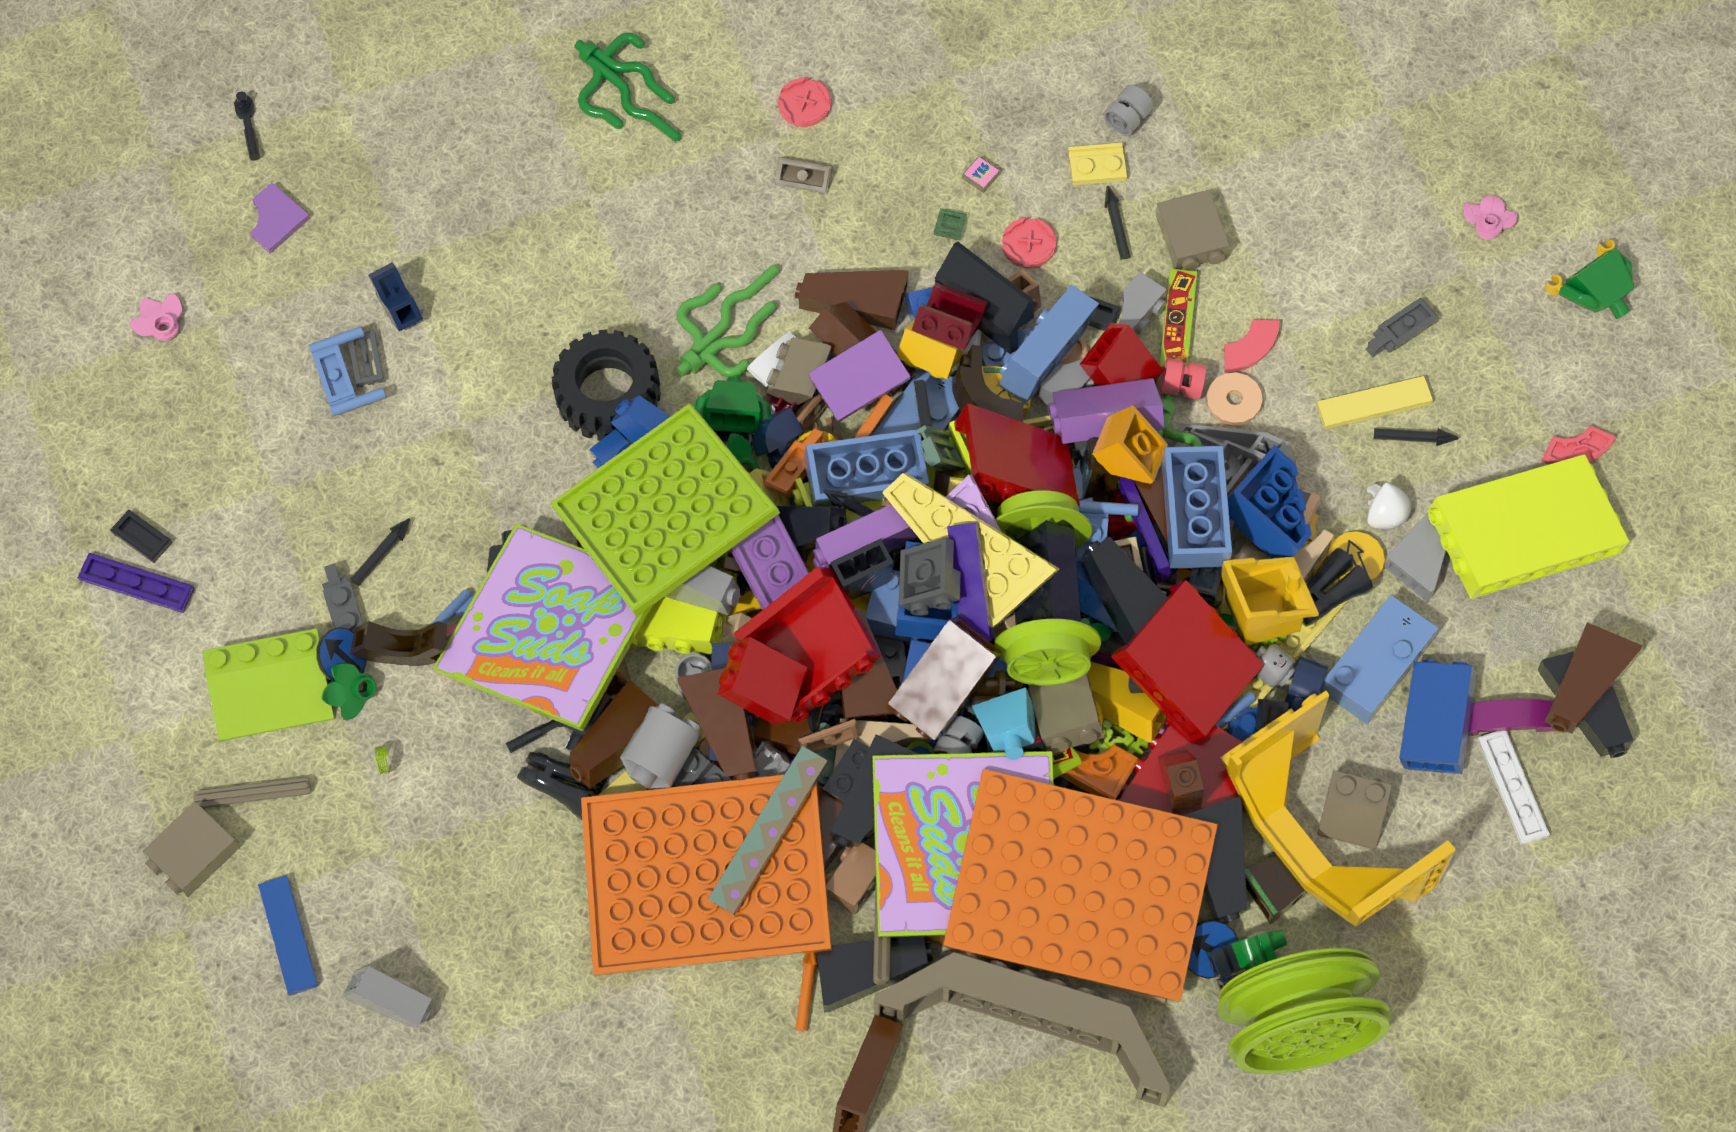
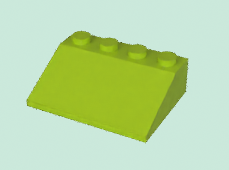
[202,628,334,742]

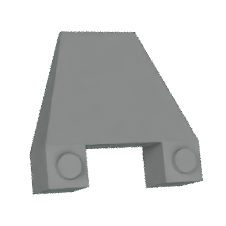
[1167,423,1296,545]

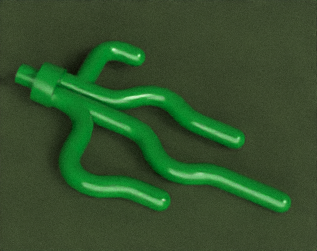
[574,32,681,142]

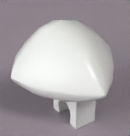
[1367,482,1412,529]

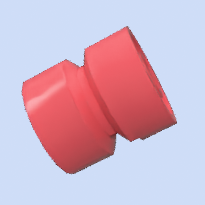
[1160,358,1206,400]

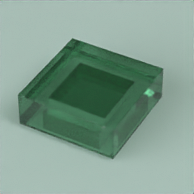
[934,208,967,241]

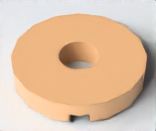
[1206,372,1263,426]

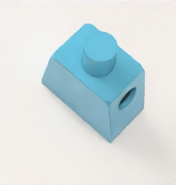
[972,687,1035,760]

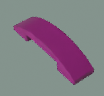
[1468,699,1556,736]

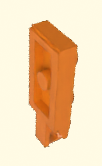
[764,428,826,499]

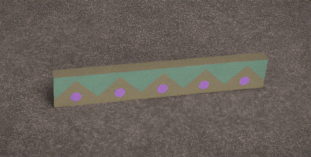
[708,746,829,916]

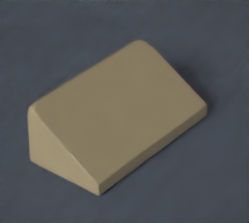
[774,157,834,193]

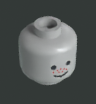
[1255,644,1296,687]

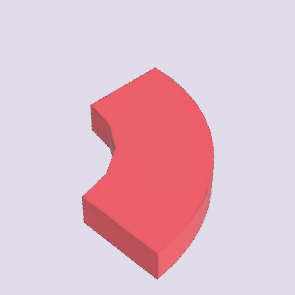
[1224,320,1280,373]
[1541,425,1616,465]

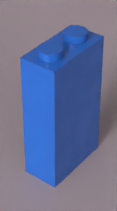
[1399,659,1477,774]

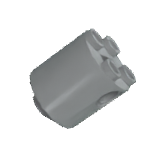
[620,703,701,789]

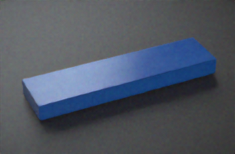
[258,875,318,996]

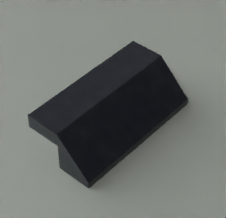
[935,241,1034,354]

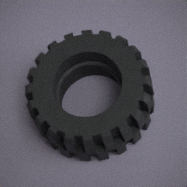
[552,329,661,441]

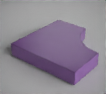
[250,183,310,254]

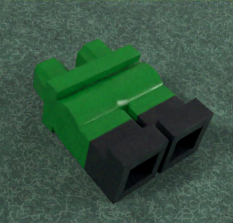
[1205,930,1287,991]

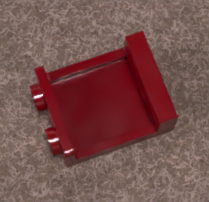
[911,282,988,350]

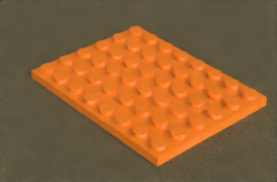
[943,769,1218,1002]
[581,775,832,976]

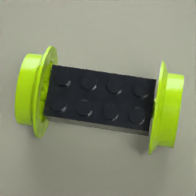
[994,490,1101,686]

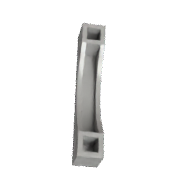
[1038,272,1167,406]

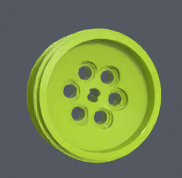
[1217,948,1392,1074]

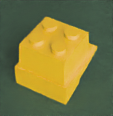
[1221,557,1319,646]

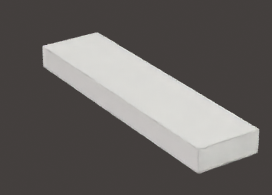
[1477,731,1550,846]

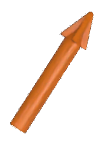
[795,952,818,1032]

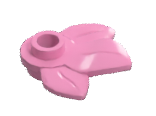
[1463,195,1517,240]
[130,293,182,341]

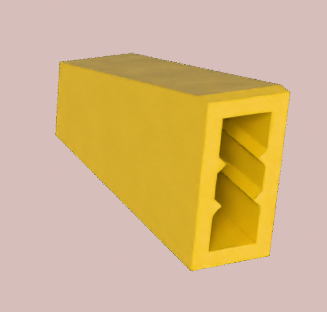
[1087,662,1168,743]

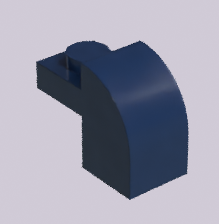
[368,262,423,332]
[753,407,803,469]
[1285,651,1330,712]

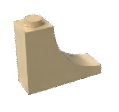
[1230,529,1334,583]
[834,719,932,770]

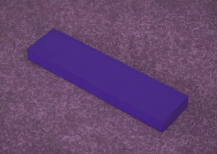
[1119,477,1170,582]
[947,522,994,641]
[77,553,195,613]

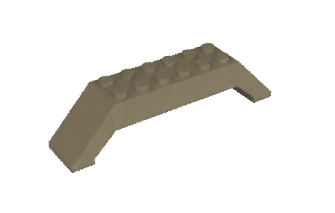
[873,951,1170,1108]

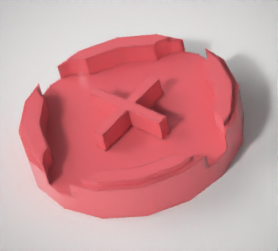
[778,77,831,127]
[1002,217,1056,268]

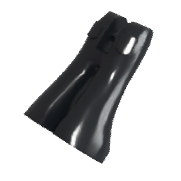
[1302,548,1373,627]
[517,752,607,820]

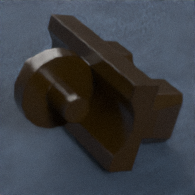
[971,670,1023,705]

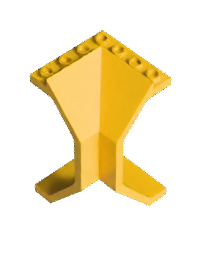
[1220,691,1456,927]

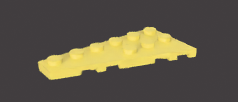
[882,473,1060,627]

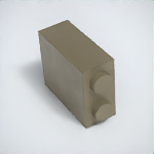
[1156,190,1230,271]
[1028,673,1105,753]
[143,802,240,897]

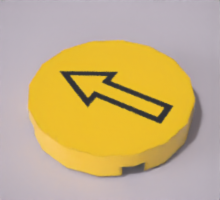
[1327,531,1385,582]

